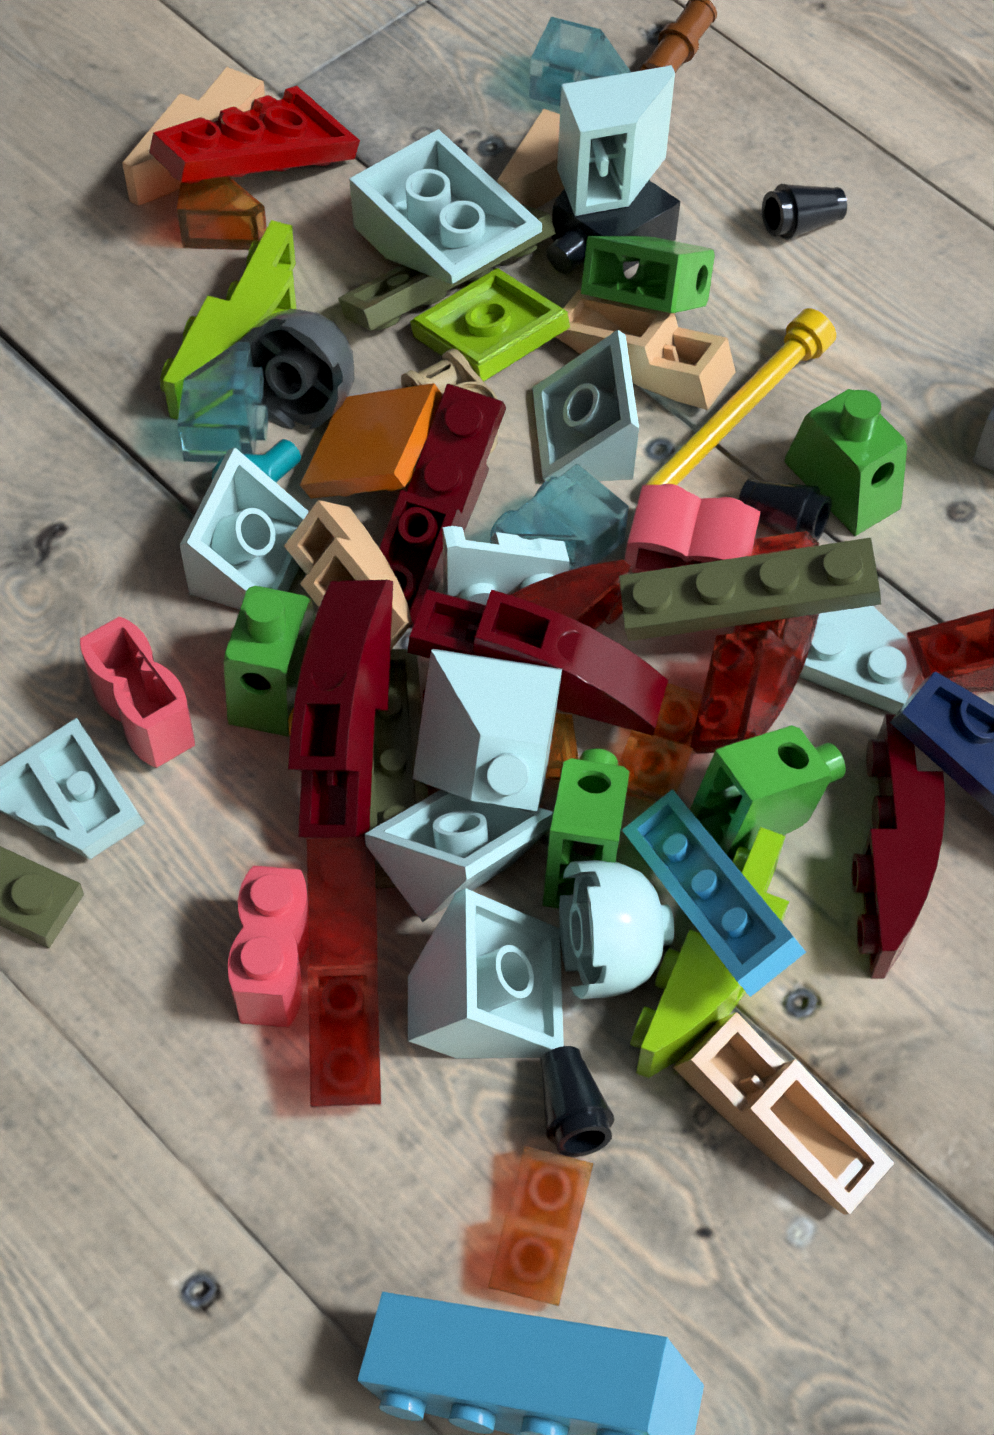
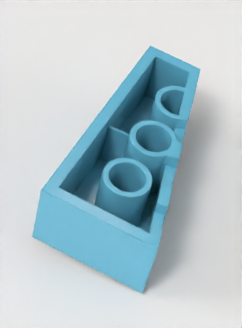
[357,1292,704,1435]

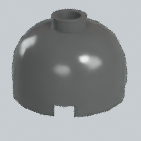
[234,309,355,429]

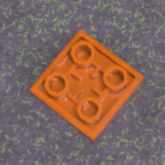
[300,383,443,499]

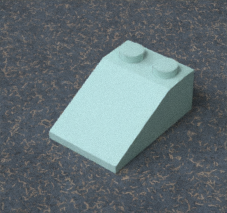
[349,129,542,284]

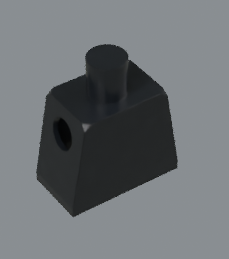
[546,180,681,274]

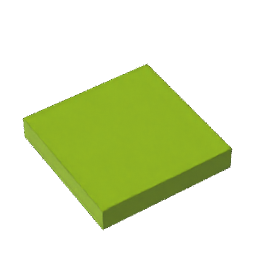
[410,268,570,382]

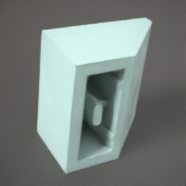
[557,65,675,216]

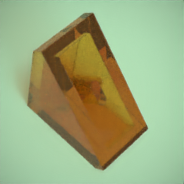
[177,176,267,250]

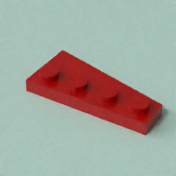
[149,86,360,184]

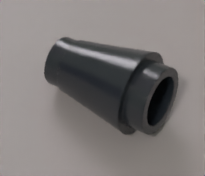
[762,184,847,240]
[738,478,832,544]
[540,1046,614,1157]

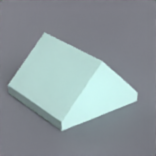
[532,330,639,484]
[180,447,309,610]
[365,790,554,922]

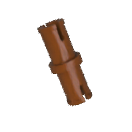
[639,0,717,73]

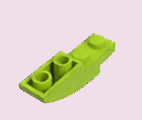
[160,220,297,420]
[630,827,789,1078]

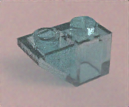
[529,17,631,106]
[177,342,268,463]
[490,464,629,575]

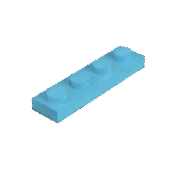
[622,789,806,997]

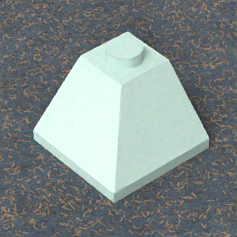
[413,649,562,811]
[408,888,564,1059]

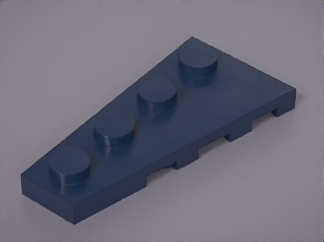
[890,671,994,816]

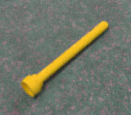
[645,308,836,485]

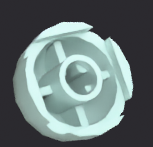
[559,860,674,999]

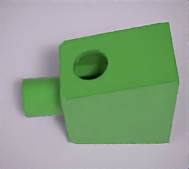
[581,236,715,313]
[784,389,907,536]
[223,585,316,737]
[689,725,846,862]
[542,748,630,909]

